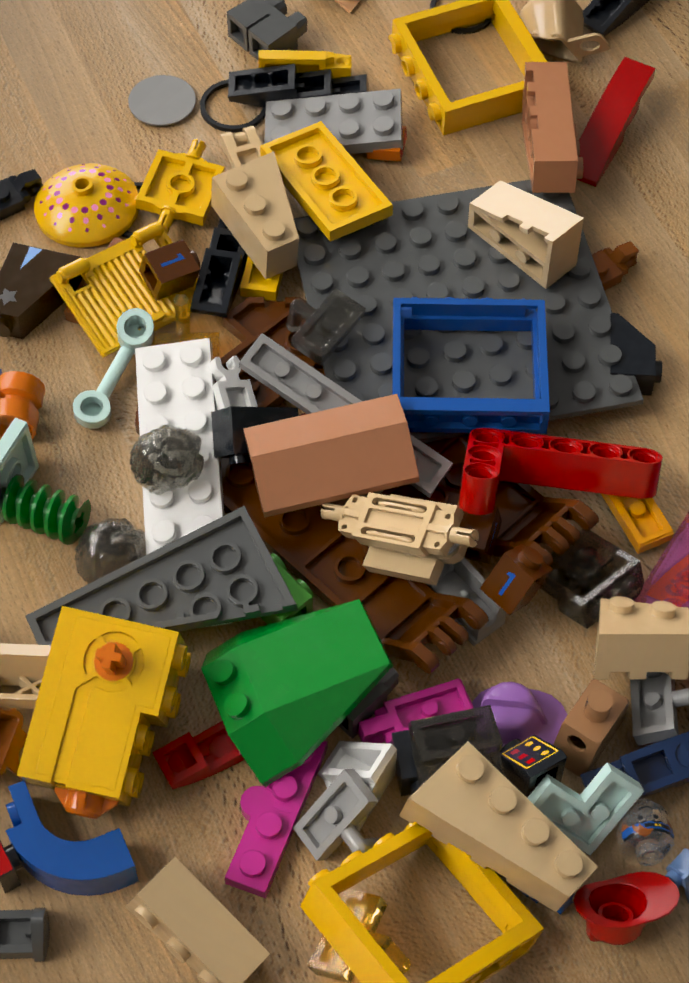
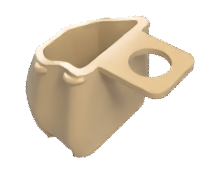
[519,0,610,63]

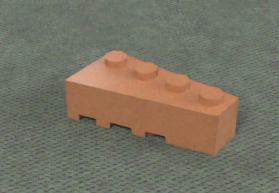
[521,62,583,193]

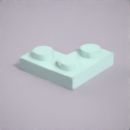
[528,762,644,856]

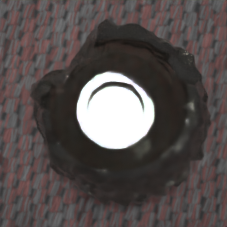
[130,425,204,495]
[74,518,146,584]

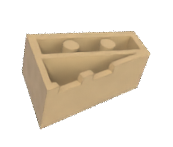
[211,151,299,279]
[468,180,584,289]

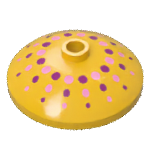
[34,163,139,248]

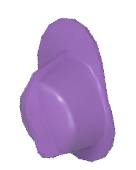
[472,682,567,747]

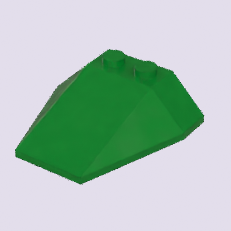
[201,599,393,787]

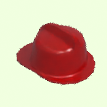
[573,871,680,945]

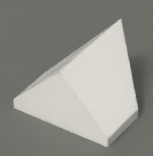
[318,741,397,831]

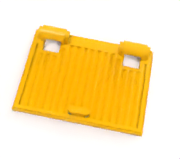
[49,222,198,358]

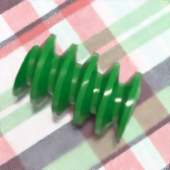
[2,474,91,545]

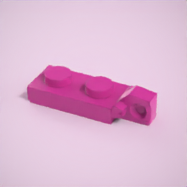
[358,678,477,744]

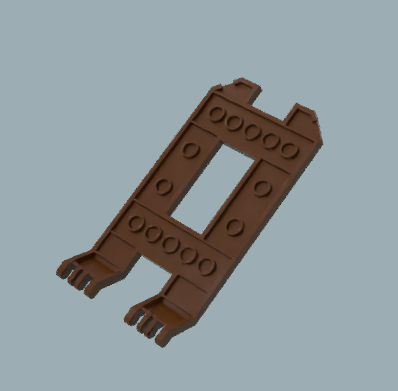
[135,297,599,674]

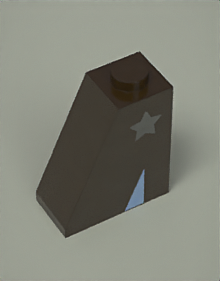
[0,243,83,339]

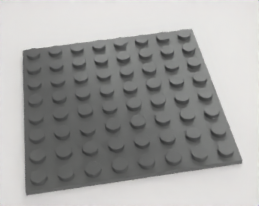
[294,179,644,443]

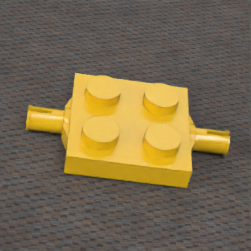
[136,139,225,234]

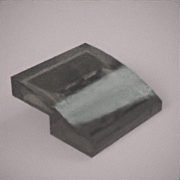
[408,705,508,787]

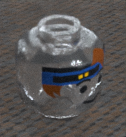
[614,798,675,866]

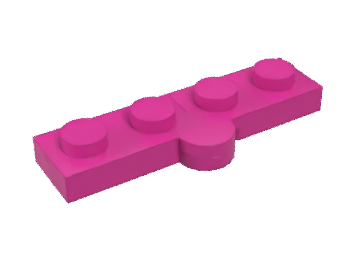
[225,741,328,899]

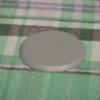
[128,75,196,126]

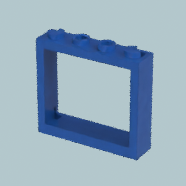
[392,297,550,434]

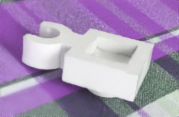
[209,356,258,410]

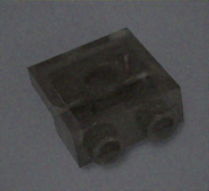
[540,529,645,629]

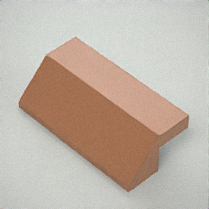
[243,394,420,518]

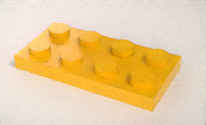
[260,121,393,242]

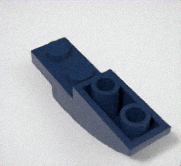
[580,731,689,801]

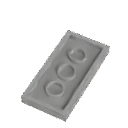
[264,89,403,154]

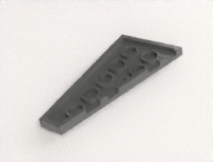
[25,506,298,645]

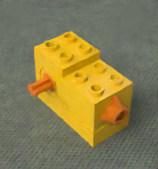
[17,606,192,819]

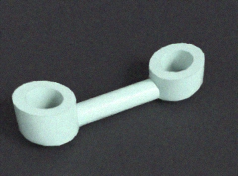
[73,308,154,429]

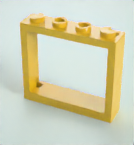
[388,0,547,136]
[300,822,544,983]

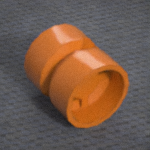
[0,371,45,439]

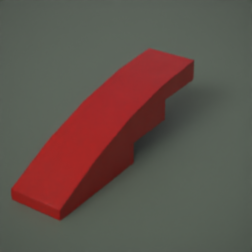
[576,57,656,187]

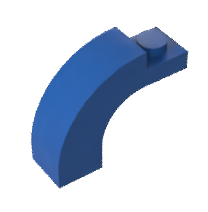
[6,780,139,896]

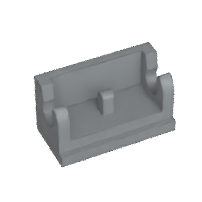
[426,558,506,646]

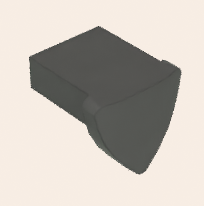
[0,908,50,962]

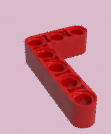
[459,428,663,515]

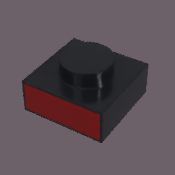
[0,841,23,893]

